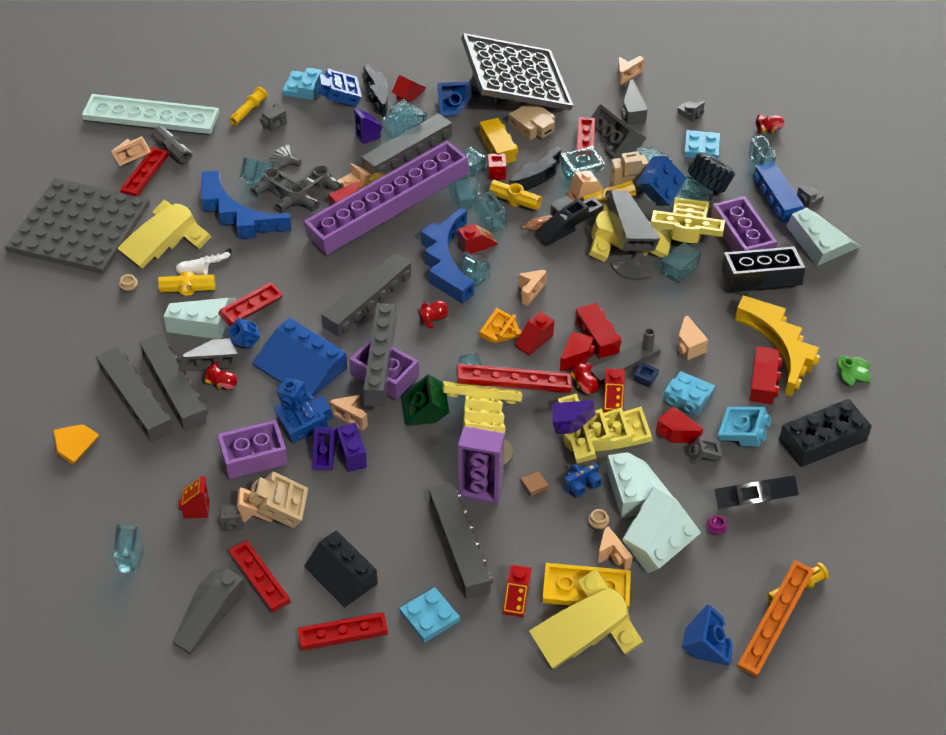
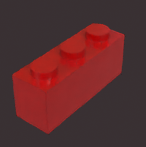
[575,302,622,359]
[749,346,782,405]

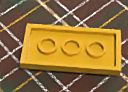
[542,563,631,611]

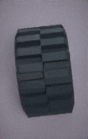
[687,152,735,192]

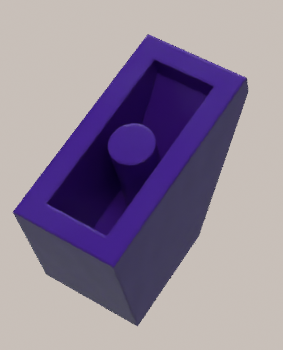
[354,108,382,144]
[552,400,596,434]
[312,427,337,470]

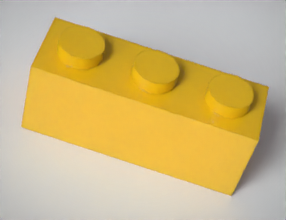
[479,118,518,164]

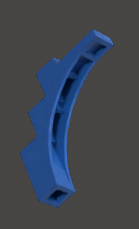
[201,171,291,239]
[421,207,474,304]

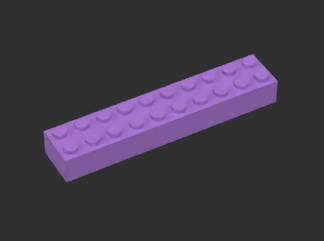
[304,140,470,255]

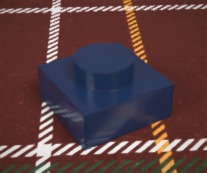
[633,362,659,387]

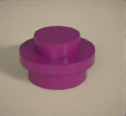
[706,515,727,535]

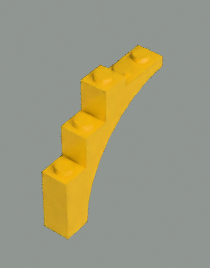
[735,295,820,397]

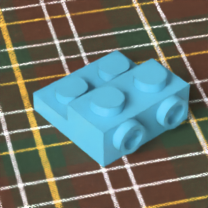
[282,68,324,100]
[663,371,715,416]
[718,407,771,447]

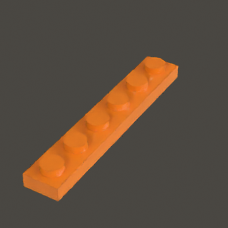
[737,560,814,678]

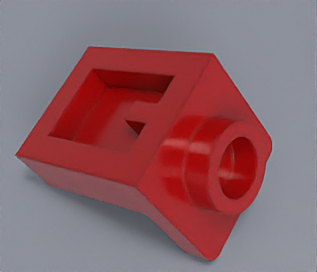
[488,154,506,180]

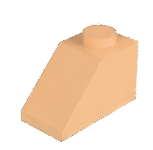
[570,171,608,199]
[677,316,708,360]

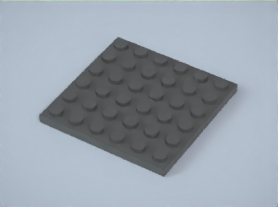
[461,33,573,111]
[5,178,150,274]

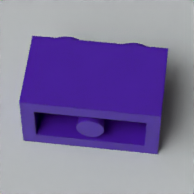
[336,423,367,472]

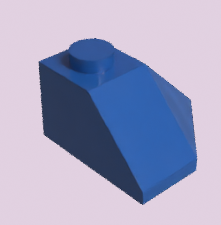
[437,81,472,116]
[682,604,733,665]

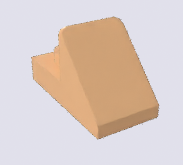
[618,56,644,85]
[111,136,150,166]
[338,163,375,188]
[518,270,547,306]
[330,395,368,431]
[237,487,274,523]
[598,526,632,570]

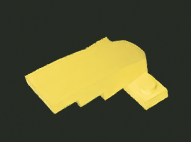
[651,197,725,243]
[118,199,211,269]
[589,203,672,262]
[442,381,522,433]
[558,393,653,464]
[529,569,644,669]

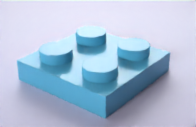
[684,130,720,159]
[399,587,460,643]

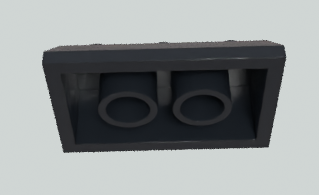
[305,530,378,608]

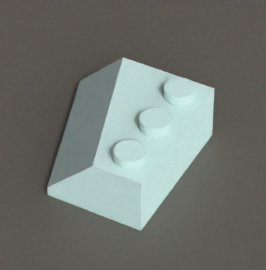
[786,208,860,266]
[164,298,236,339]
[606,452,673,518]
[622,487,701,574]

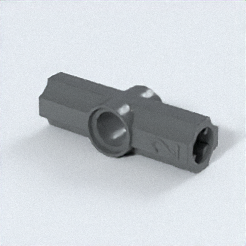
[152,126,192,164]

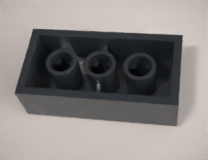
[722,246,805,292]
[779,398,872,467]

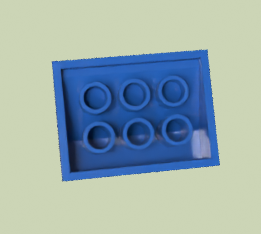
[252,318,347,397]

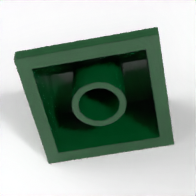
[402,374,450,426]

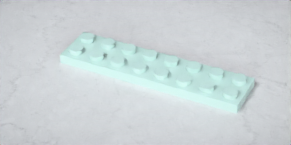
[82,94,219,134]

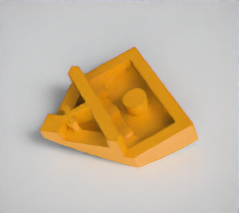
[478,308,521,343]
[53,425,99,465]

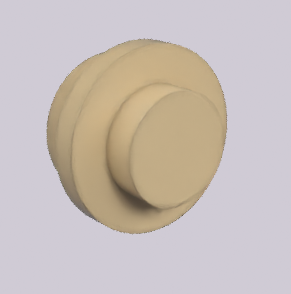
[119,274,138,291]
[588,509,609,529]

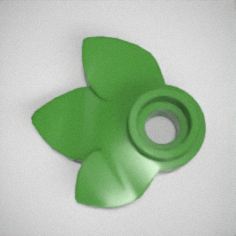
[837,356,871,386]

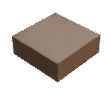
[521,471,548,497]

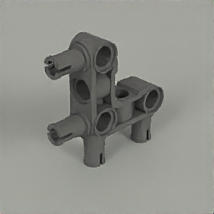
[250,165,344,213]

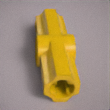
[489,180,542,211]
[582,181,636,205]
[158,271,216,296]

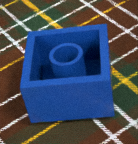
[636,156,687,206]

